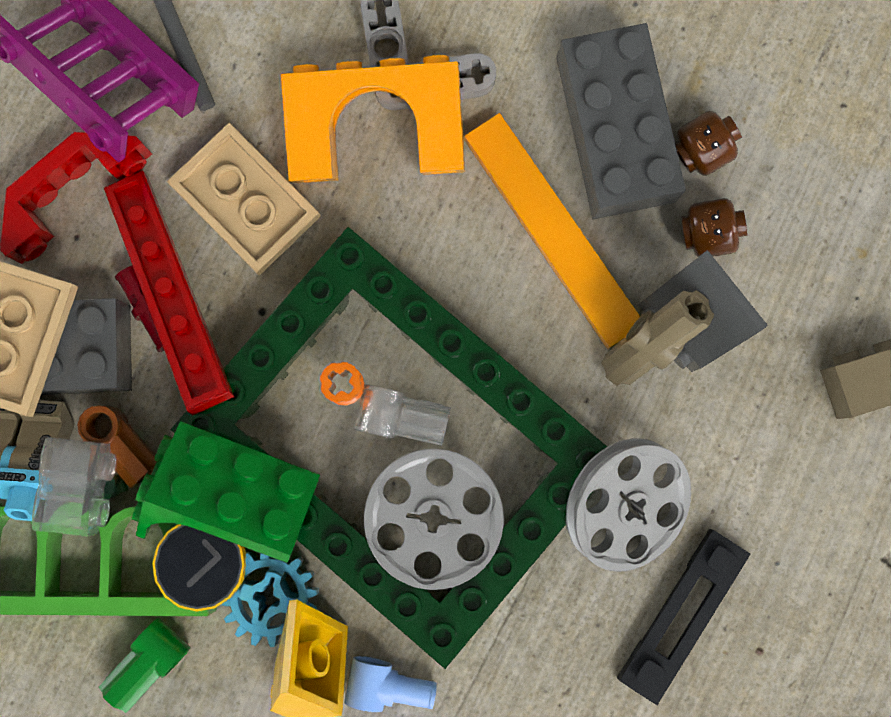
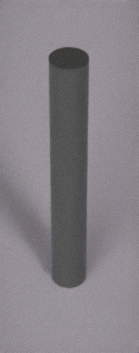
[153,0,215,111]

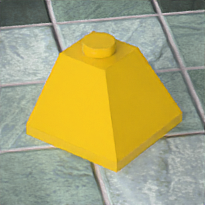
[270,599,348,717]

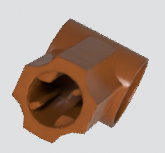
[77,405,157,488]

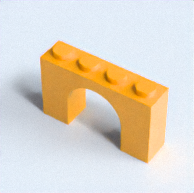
[281,55,465,183]

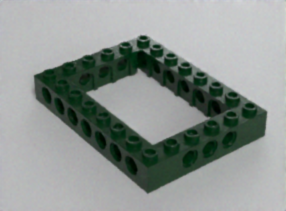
[170,227,607,669]

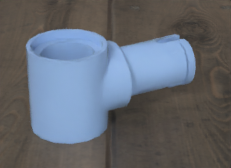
[344,656,437,712]

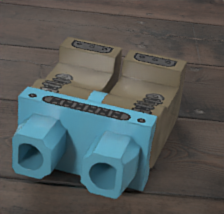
[0,400,75,521]

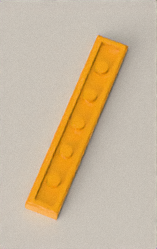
[464,113,640,349]

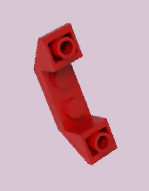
[0,132,152,264]

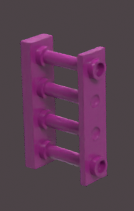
[0,0,199,163]

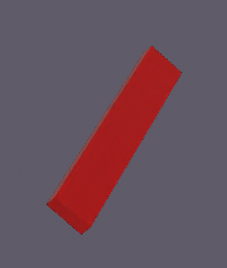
[104,170,234,416]

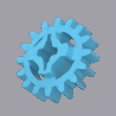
[221,552,319,647]

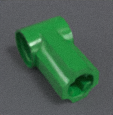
[98,617,191,713]

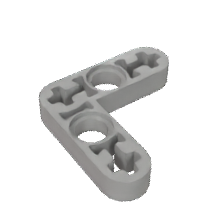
[361,0,496,110]

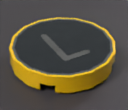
[152,524,246,612]

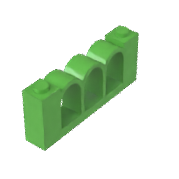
[0,503,217,616]

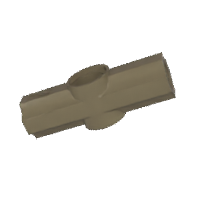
[601,290,714,386]

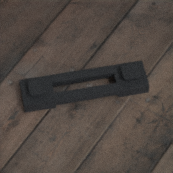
[617,529,751,705]

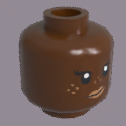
[675,111,742,176]
[681,198,748,257]

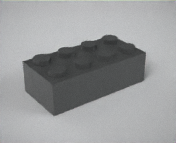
[556,23,686,220]
[41,298,132,395]

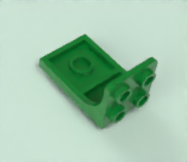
[132,421,320,563]

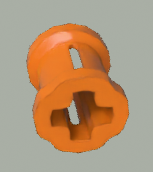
[320,362,365,406]

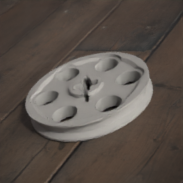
[566,438,691,572]
[364,449,504,590]

